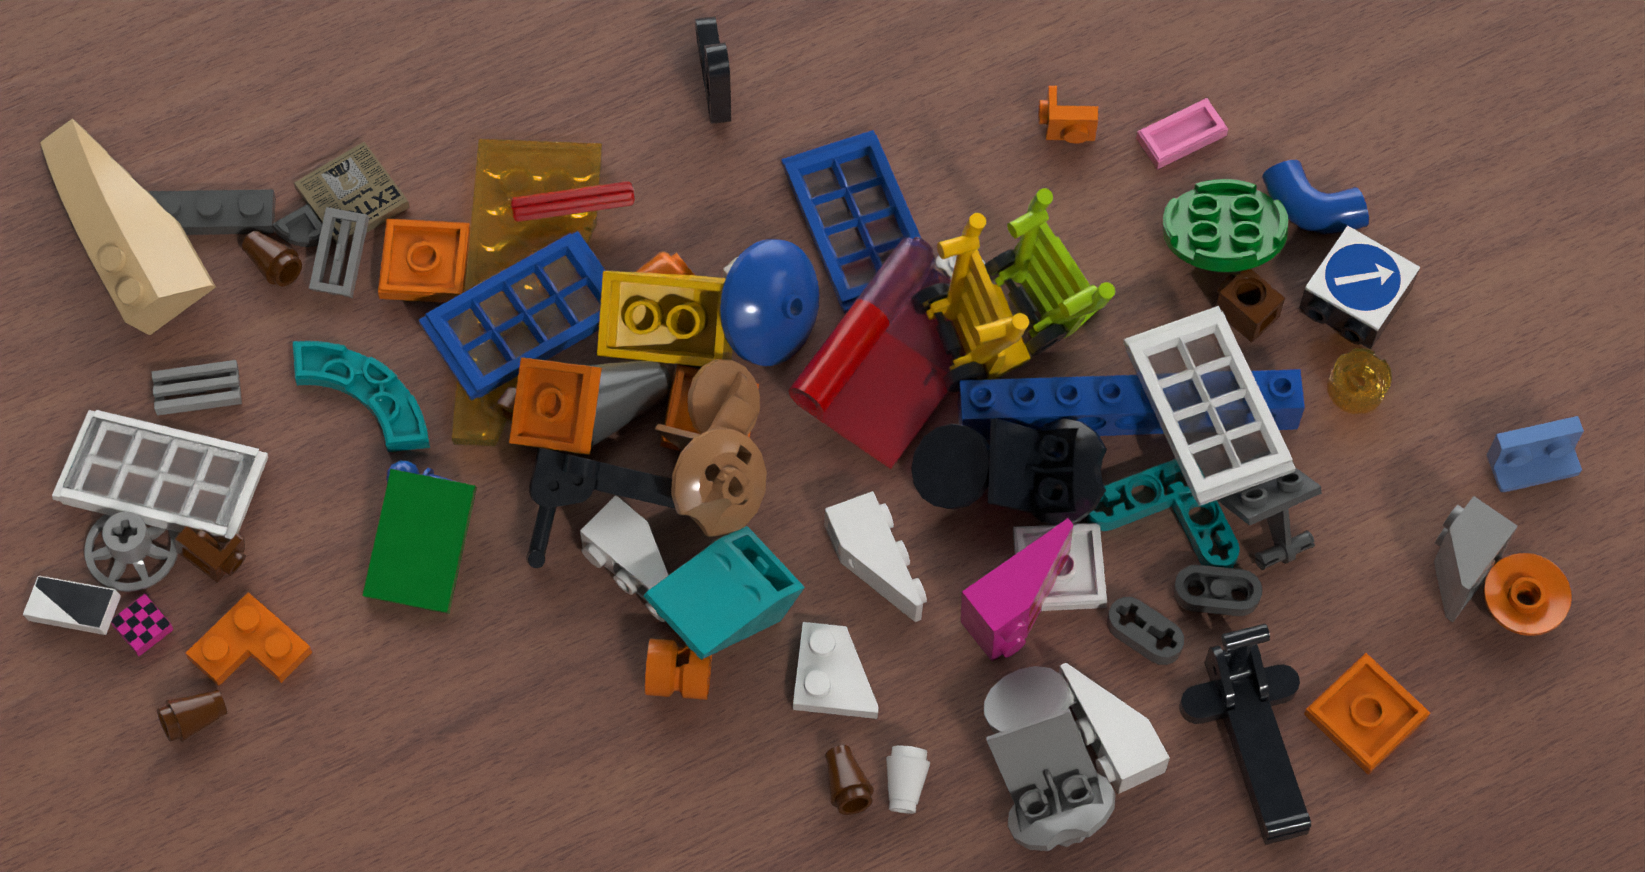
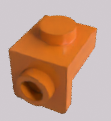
[1038,86,1098,144]

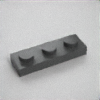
[149,189,276,235]

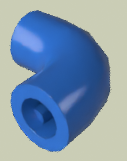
[1262,160,1369,235]

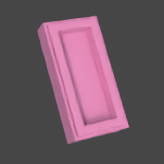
[1136,98,1228,169]

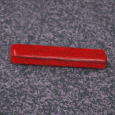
[511,181,635,222]

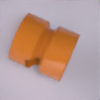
[645,638,712,700]

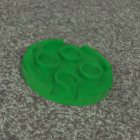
[1163,179,1288,272]

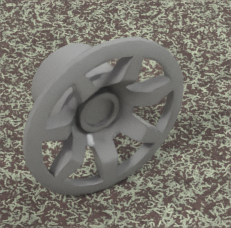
[84,504,178,592]

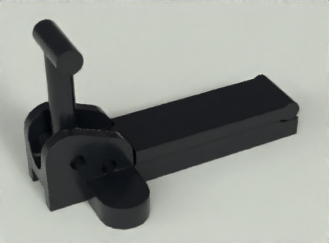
[526,448,676,568]
[1179,624,1311,845]

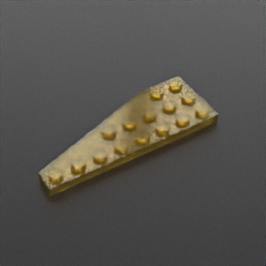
[452,139,603,446]

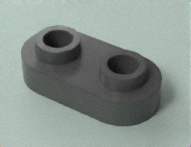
[1173,565,1262,616]

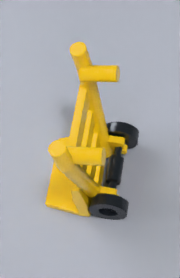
[911,213,1031,392]

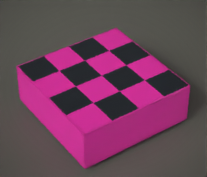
[111,594,174,657]

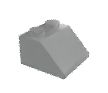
[1434,496,1518,622]

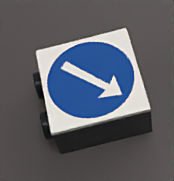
[1299,226,1420,350]

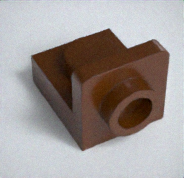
[175,526,246,583]

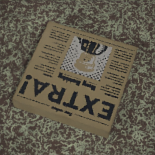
[294,142,410,245]

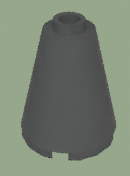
[586,360,672,448]

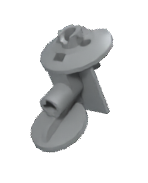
[984,666,1116,851]

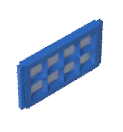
[781,130,939,314]
[419,231,606,401]

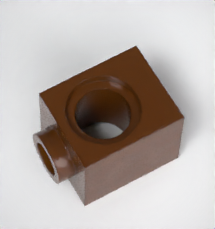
[1216,269,1285,343]

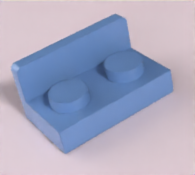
[1487,416,1584,492]

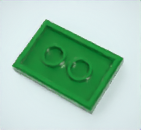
[362,469,477,614]

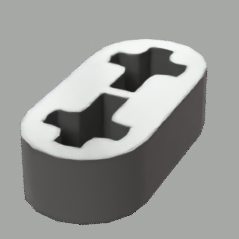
[1107,597,1184,665]

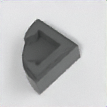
[272,204,322,247]

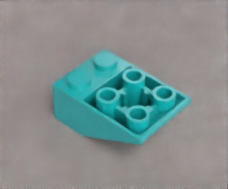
[643,526,805,660]

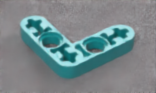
[1085,459,1240,568]

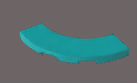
[293,341,430,452]

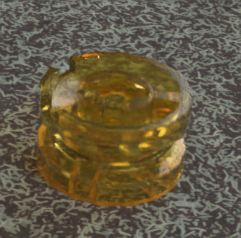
[1327,348,1392,414]

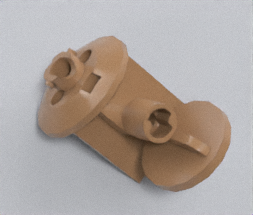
[655,359,767,537]

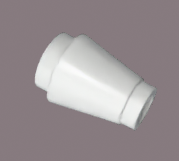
[886,746,930,814]

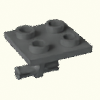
[1217,451,1322,570]

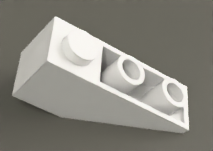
[824,491,927,622]
[580,495,669,622]
[1059,663,1170,794]

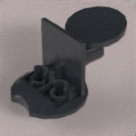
[911,419,1107,525]

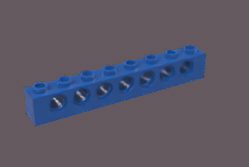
[957,369,1305,440]

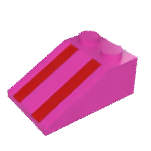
[961,518,1074,662]

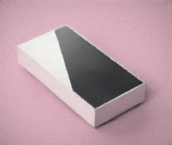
[23,576,121,635]

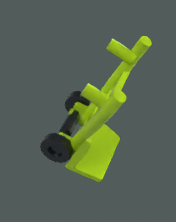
[985,188,1115,356]

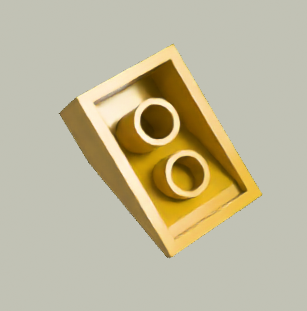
[597,271,732,366]

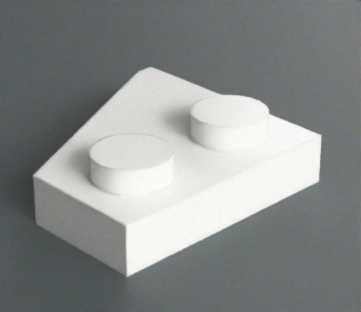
[793,622,878,719]

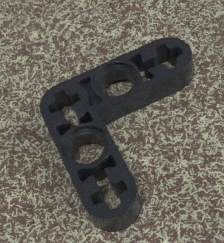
[695,16,731,124]

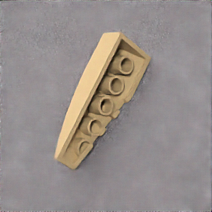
[40,119,216,335]

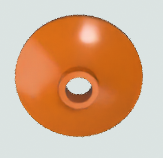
[1483,553,1572,636]

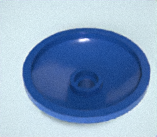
[720,239,819,366]

